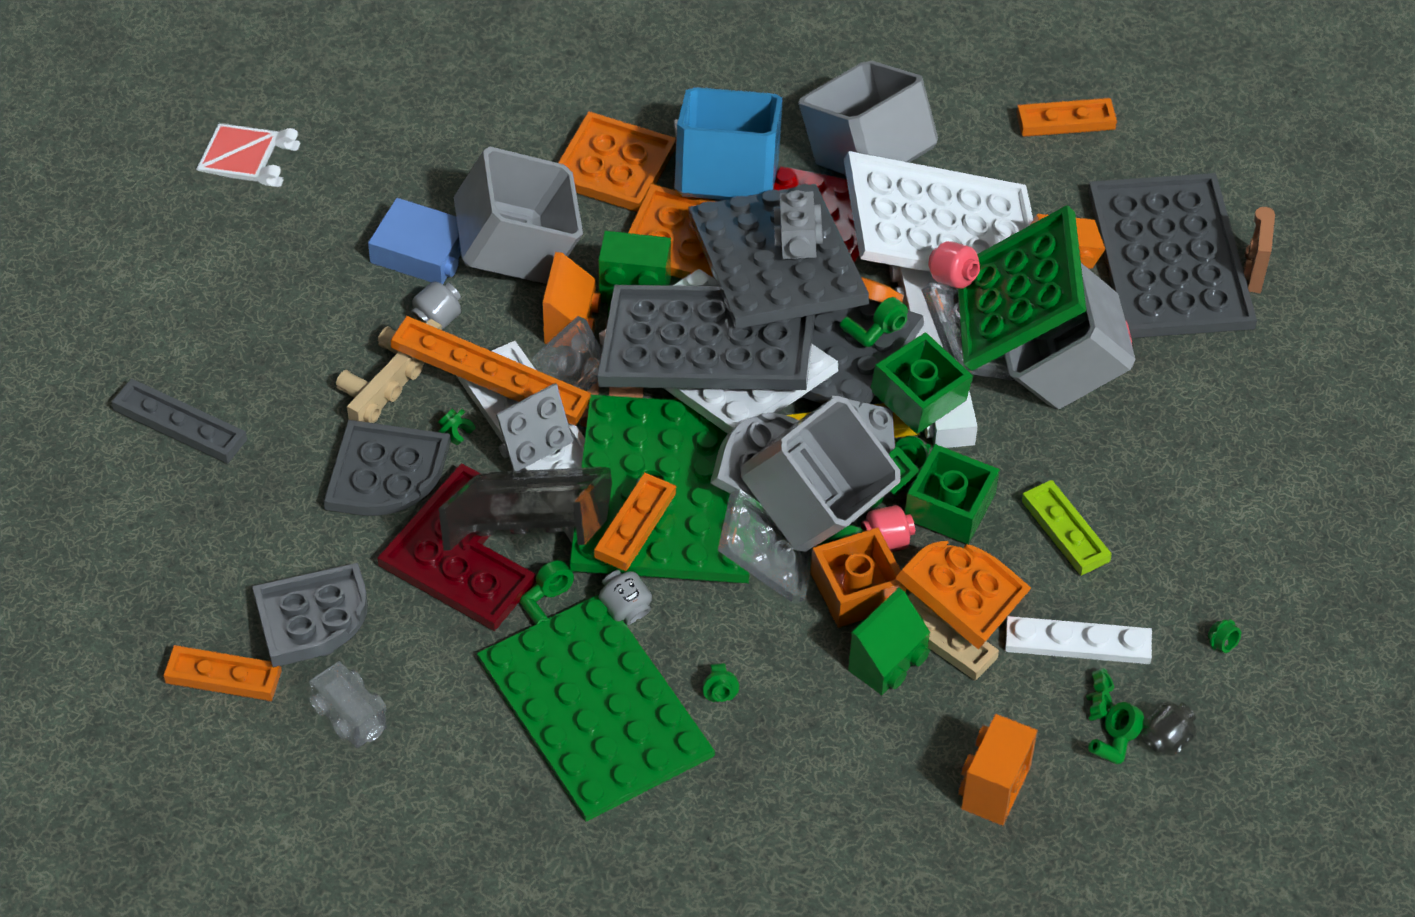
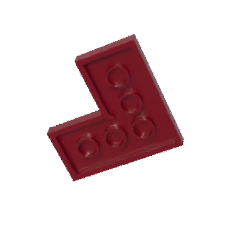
[378,463,536,631]

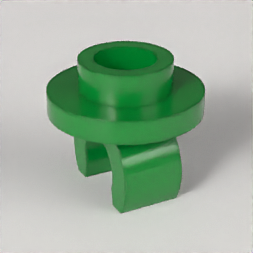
[438,408,476,445]
[895,436,931,469]
[702,663,739,702]

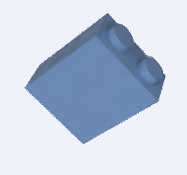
[368,198,461,284]

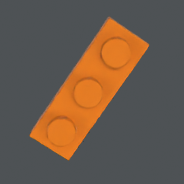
[1017,98,1117,137]
[594,472,676,571]
[164,645,282,701]

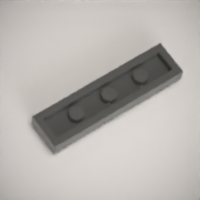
[112,378,247,464]

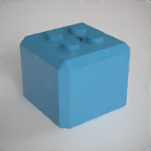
[675,87,783,200]

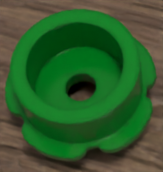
[1208,619,1241,653]

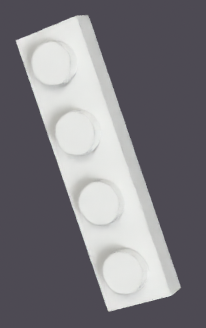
[1005,616,1152,664]

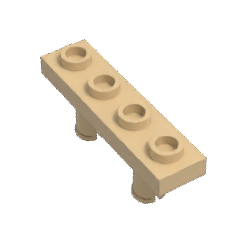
[336,319,442,423]

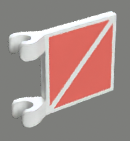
[197,123,300,187]

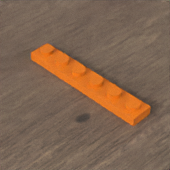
[391,316,591,426]

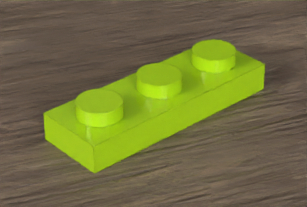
[1022,480,1112,576]

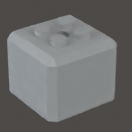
[799,61,938,175]
[454,147,583,284]
[1005,263,1135,409]
[741,395,900,552]

